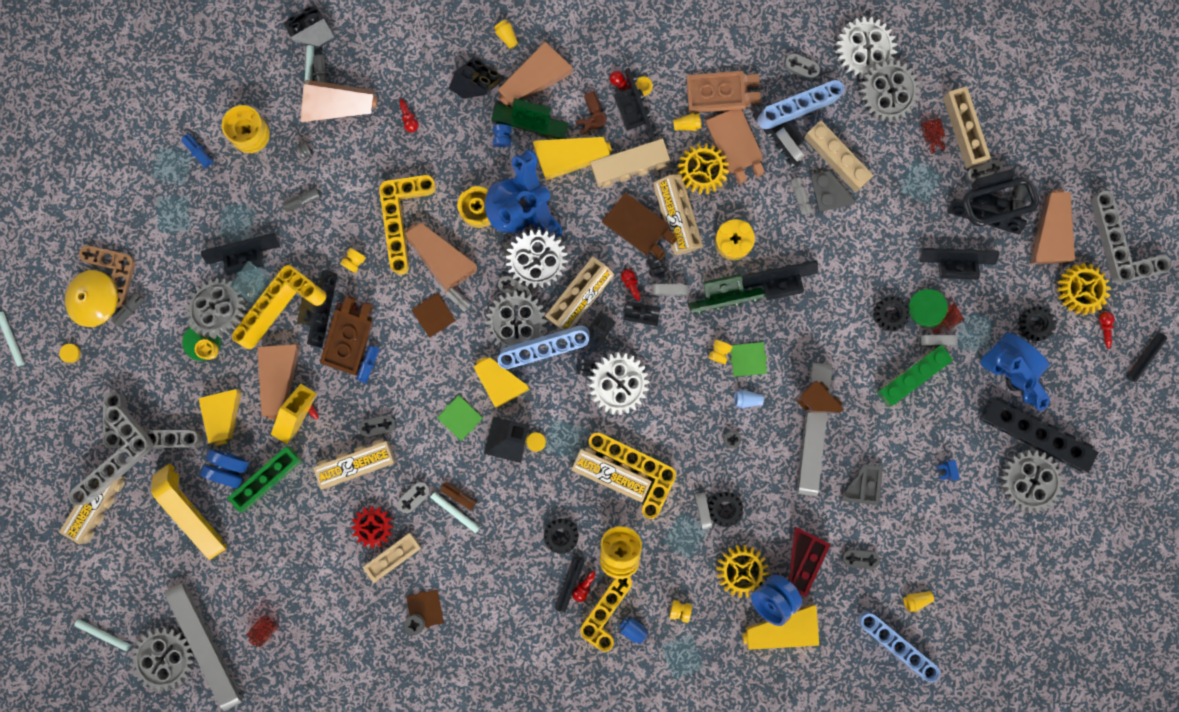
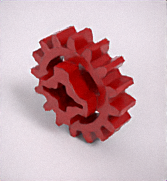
[351,506,394,548]

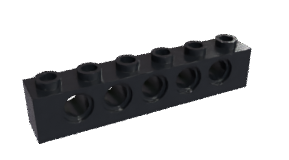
[979,397,1099,473]

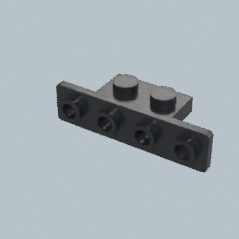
[613,68,657,142]
[752,106,806,169]
[947,194,1027,235]
[201,233,280,275]
[919,247,1000,280]
[742,260,818,301]
[297,270,338,348]

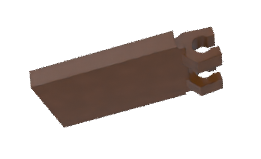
[601,193,678,260]
[320,295,374,376]

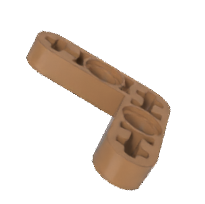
[79,246,135,309]

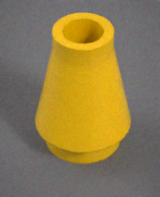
[494,20,519,49]
[673,112,702,131]
[903,591,934,613]

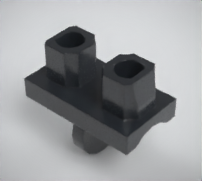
[623,301,661,327]
[581,311,616,351]

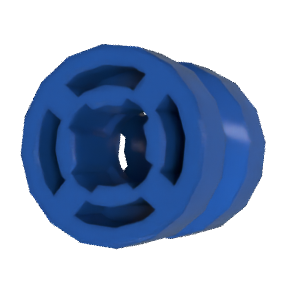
[492,125,512,147]

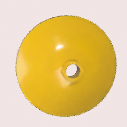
[65,270,118,327]

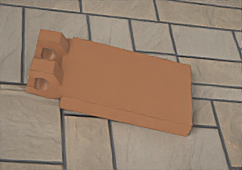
[687,71,761,113]
[705,109,765,185]

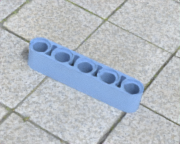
[757,80,844,129]
[498,325,590,369]
[858,612,940,682]

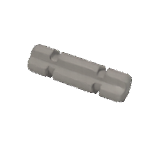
[791,177,812,215]
[439,285,471,312]

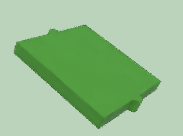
[730,342,767,377]
[437,395,483,441]

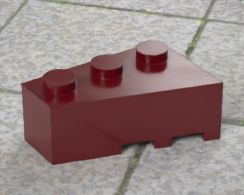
[788,527,831,597]

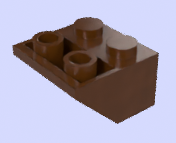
[794,381,844,414]

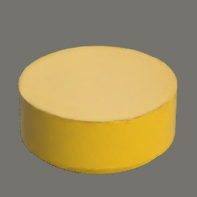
[635,76,653,96]
[59,344,81,363]
[527,432,546,452]

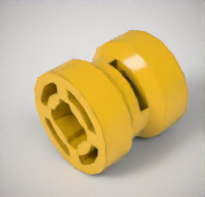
[340,248,366,274]
[195,339,219,360]
[708,340,733,365]
[669,599,693,623]

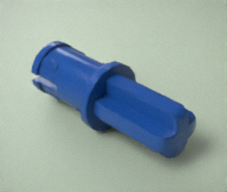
[181,134,214,168]
[355,345,379,384]

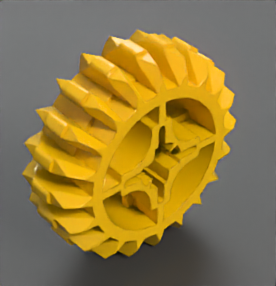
[677,143,729,195]
[1056,263,1111,315]
[716,545,769,598]

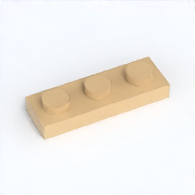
[362,533,421,583]

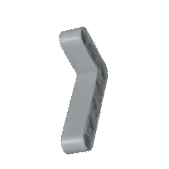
[1091,191,1172,284]
[103,392,202,448]
[69,406,153,505]

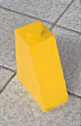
[473,357,530,408]
[271,384,317,444]
[198,389,241,446]

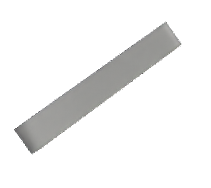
[797,362,832,497]
[165,582,243,711]

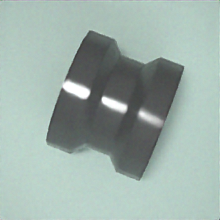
[404,614,425,635]

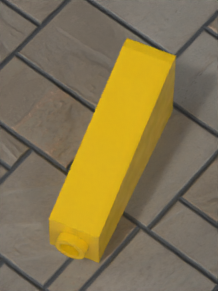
[533,137,612,181]
[742,604,819,650]

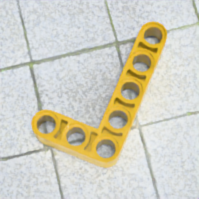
[379,175,436,275]
[232,265,326,349]
[589,433,676,519]
[151,463,227,560]

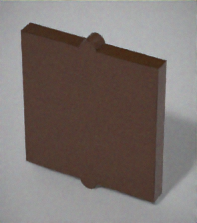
[411,293,456,338]
[406,590,444,628]

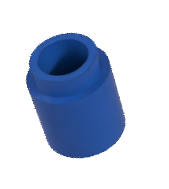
[618,616,648,644]

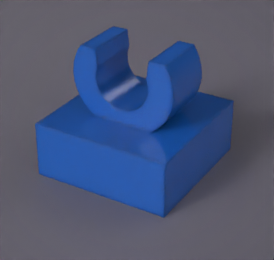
[936,460,960,481]

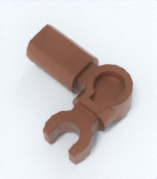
[576,91,607,135]

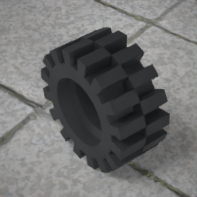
[873,296,910,332]
[1017,306,1056,342]
[708,492,744,527]
[544,518,579,554]

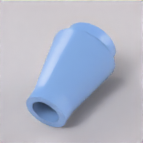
[734,389,764,409]

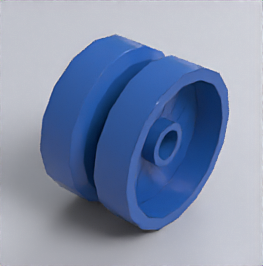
[199,449,250,488]
[751,574,802,626]

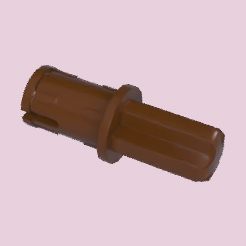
[440,482,478,511]

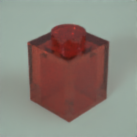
[246,615,280,648]

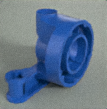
[485,149,563,238]
[980,332,1050,411]

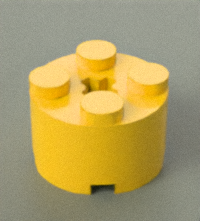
[457,186,491,228]
[715,219,755,261]

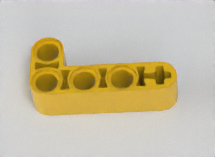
[580,577,632,652]

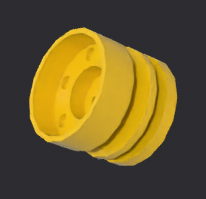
[221,105,270,153]
[599,526,642,579]

